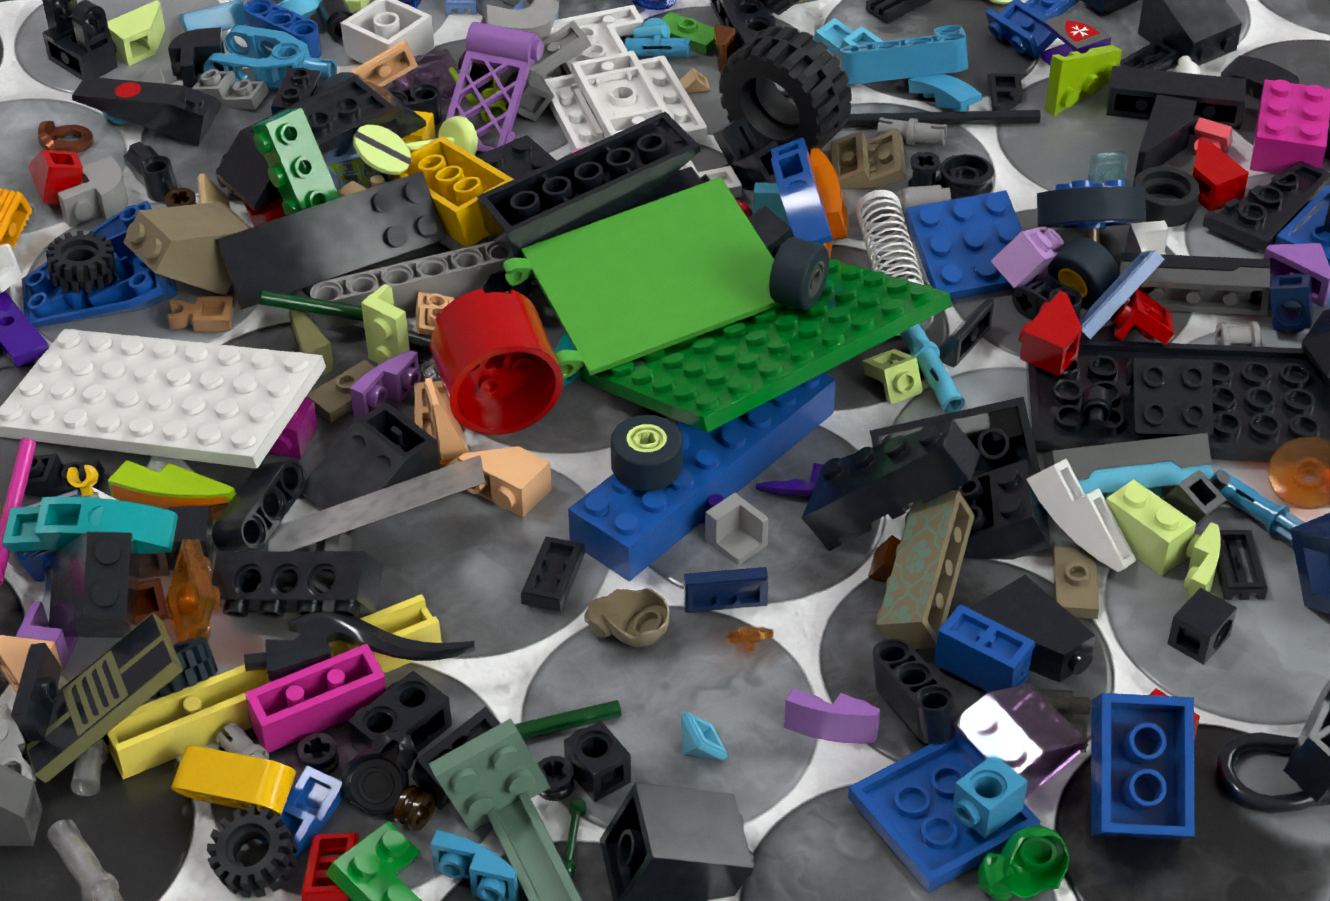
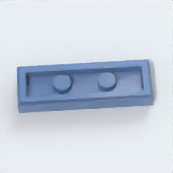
[1079,250,1164,340]

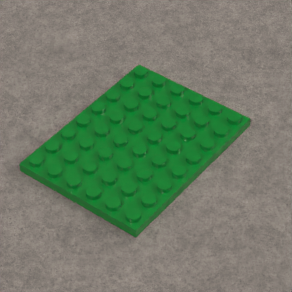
[579,259,952,433]

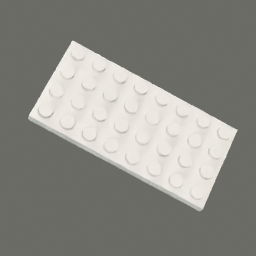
[0,329,326,469]

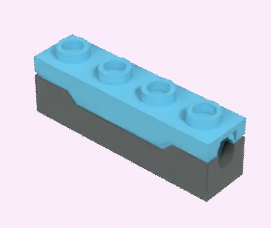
[1042,433,1213,500]

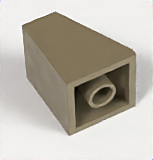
[123,202,252,296]

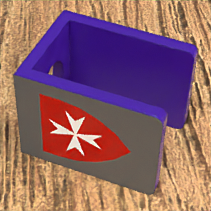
[1040,10,1111,66]

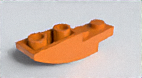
[810,148,848,259]

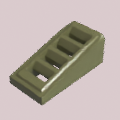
[289,309,334,377]

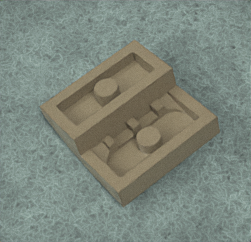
[831,129,907,189]

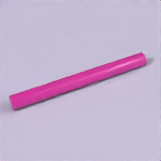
[0,438,36,585]

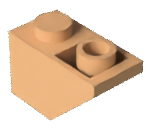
[458,446,552,518]

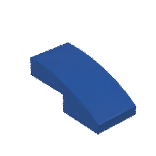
[255,766,345,858]

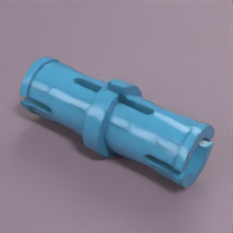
[625,35,691,58]

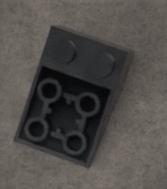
[301,402,440,534]
[951,459,1051,560]

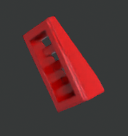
[301,833,359,901]

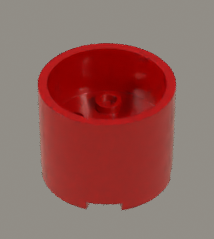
[429,289,563,435]

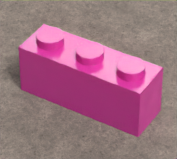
[245,644,386,753]

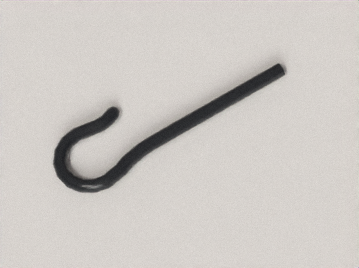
[1217,732,1330,814]

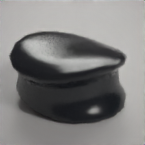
[936,154,995,199]

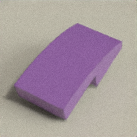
[350,351,421,418]
[784,688,880,744]

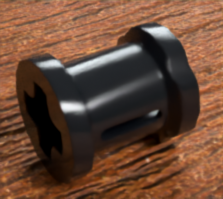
[908,152,941,187]

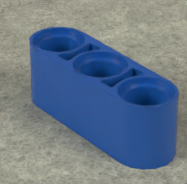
[244,0,322,58]

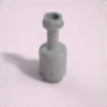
[859,185,951,221]

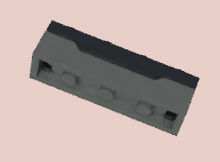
[1120,252,1270,316]

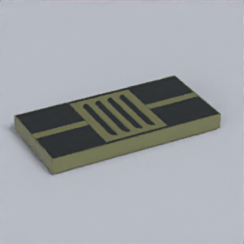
[21,613,183,783]

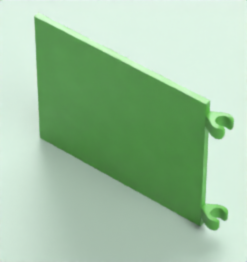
[503,177,782,379]

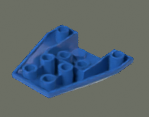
[22,201,178,328]

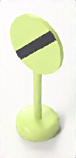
[353,116,478,175]

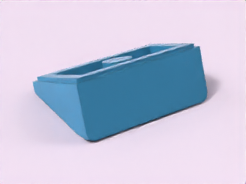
[177,0,246,32]

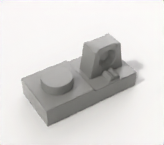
[530,20,592,79]

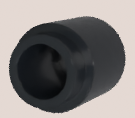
[317,0,353,40]

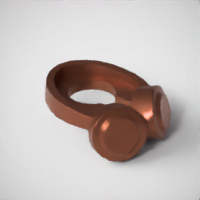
[38,120,94,153]

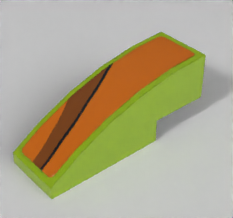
[108,460,236,523]

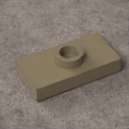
[306,360,375,423]
[1053,546,1099,619]

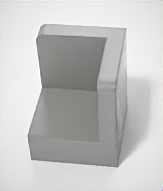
[705,493,768,565]

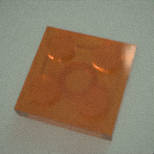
[165,539,220,643]

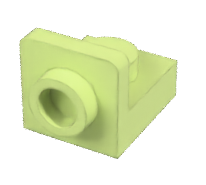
[862,349,923,404]

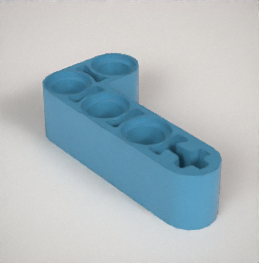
[840,25,968,84]

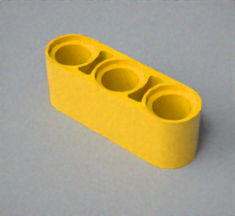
[171,745,296,816]

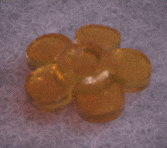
[725,626,774,651]

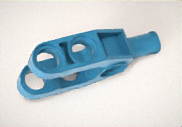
[203,25,337,90]

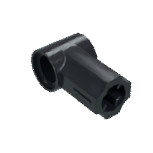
[123,142,177,201]

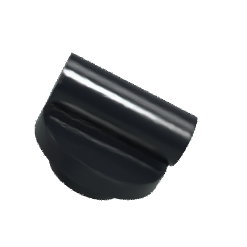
[408,330,433,364]

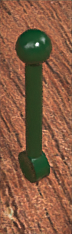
[563,798,586,877]

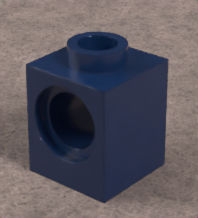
[1270,274,1313,333]

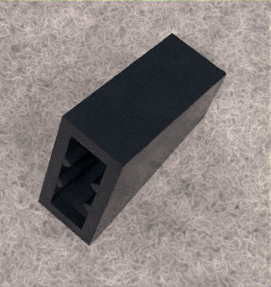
[969,574,1096,682]

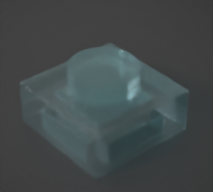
[1088,150,1129,184]

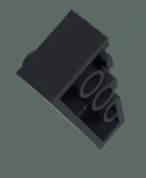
[802,419,980,551]

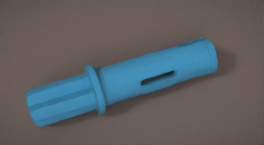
[1213,469,1305,542]

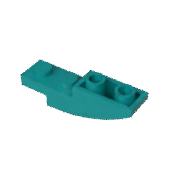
[2,497,178,554]

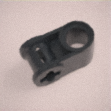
[1012,273,1082,320]

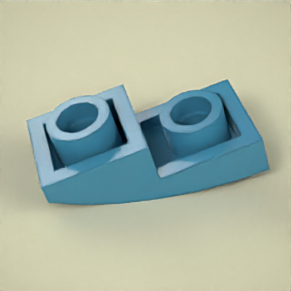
[908,74,982,112]
[431,830,519,901]

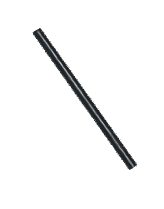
[844,110,1041,127]

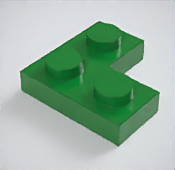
[325,821,422,901]

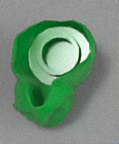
[977,825,1070,901]

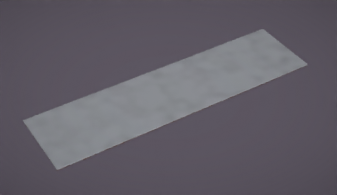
[268,455,485,552]

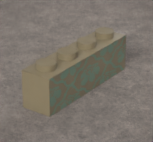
[876,490,974,649]

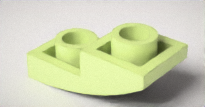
[1183,522,1221,603]

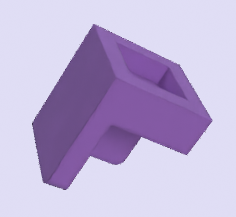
[15,601,79,670]

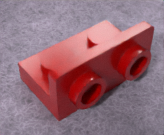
[1113,289,1175,345]

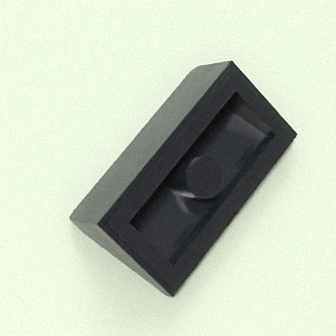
[938,298,994,368]

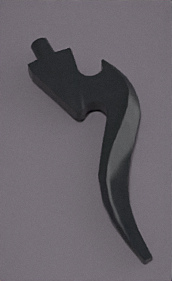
[244,611,475,682]

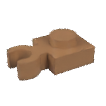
[167,296,235,332]

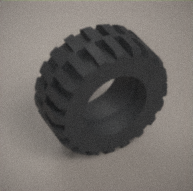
[719,26,852,156]

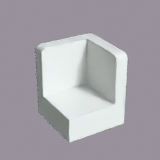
[1125,221,1169,255]

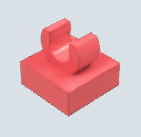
[1194,117,1233,155]

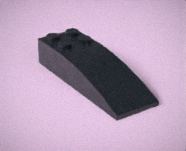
[477,111,700,259]
[216,171,447,310]

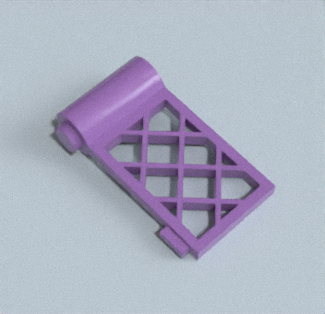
[446,22,544,154]

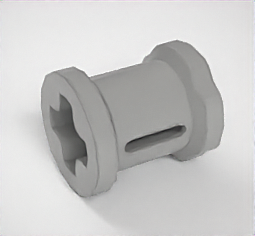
[1215,321,1261,347]

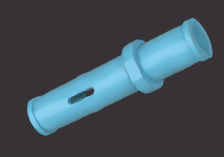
[900,323,965,414]

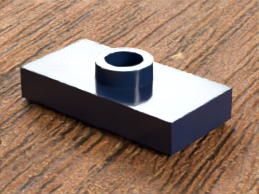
[684,567,768,613]

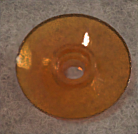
[1268,437,1330,509]

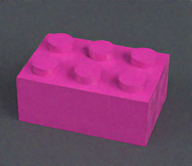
[1249,79,1330,174]

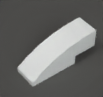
[1026,459,1136,572]

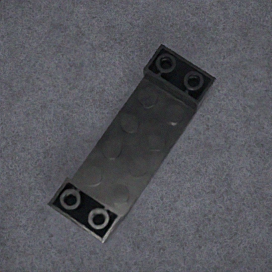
[216,75,426,211]

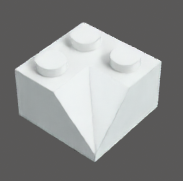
[341,0,435,64]

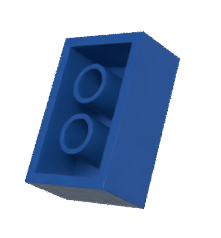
[1091,693,1195,840]

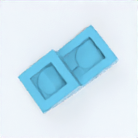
[813,18,882,56]

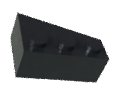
[1283,680,1330,803]

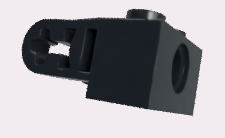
[42,0,118,80]

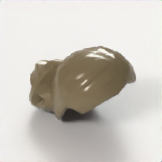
[584,588,670,647]

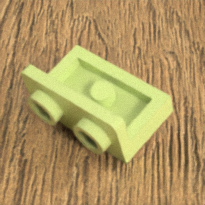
[361,284,410,365]

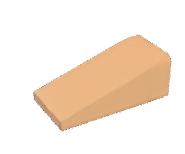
[424,378,469,461]

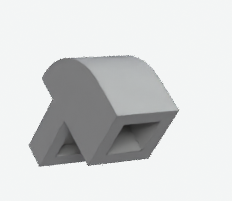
[58,156,128,227]

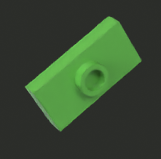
[662,12,715,55]

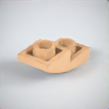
[416,292,454,335]

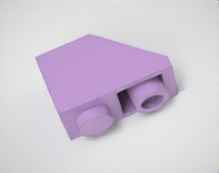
[991,226,1064,288]

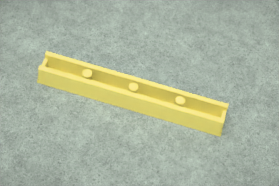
[106,594,443,780]

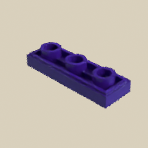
[0,291,49,367]

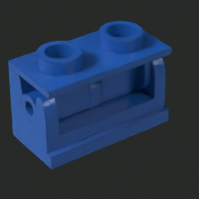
[934,604,1035,702]

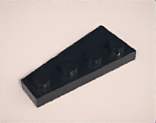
[1202,161,1330,253]

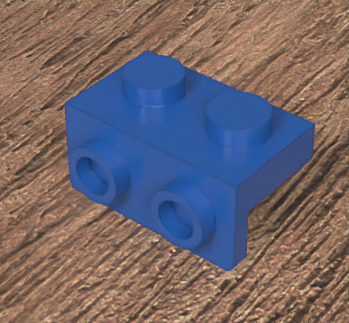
[985,0,1058,59]

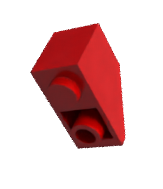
[1192,137,1249,212]
[29,150,83,207]
[1018,291,1082,377]

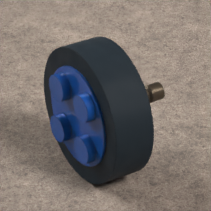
[1037,180,1146,243]

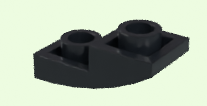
[1221,55,1299,98]
[24,453,105,497]

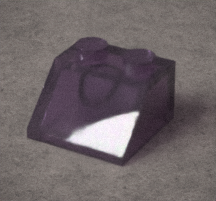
[953,683,1089,799]

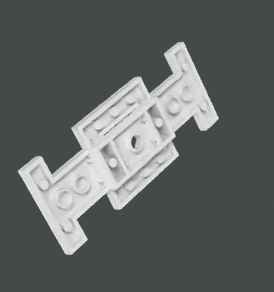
[544,5,742,198]

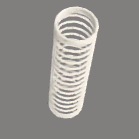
[856,190,933,336]

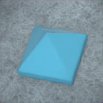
[681,712,728,761]

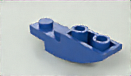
[771,138,833,245]

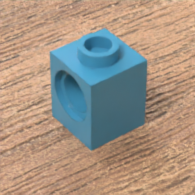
[952,754,1028,839]

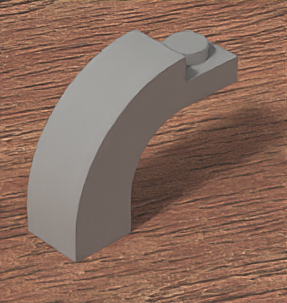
[480,0,559,41]

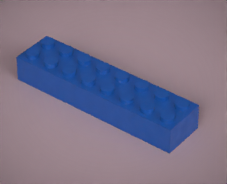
[568,373,836,582]

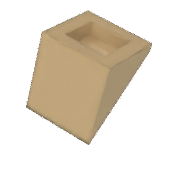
[679,68,710,93]

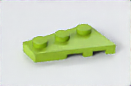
[1045,45,1122,116]

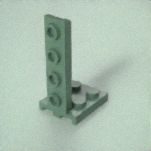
[429,718,583,901]

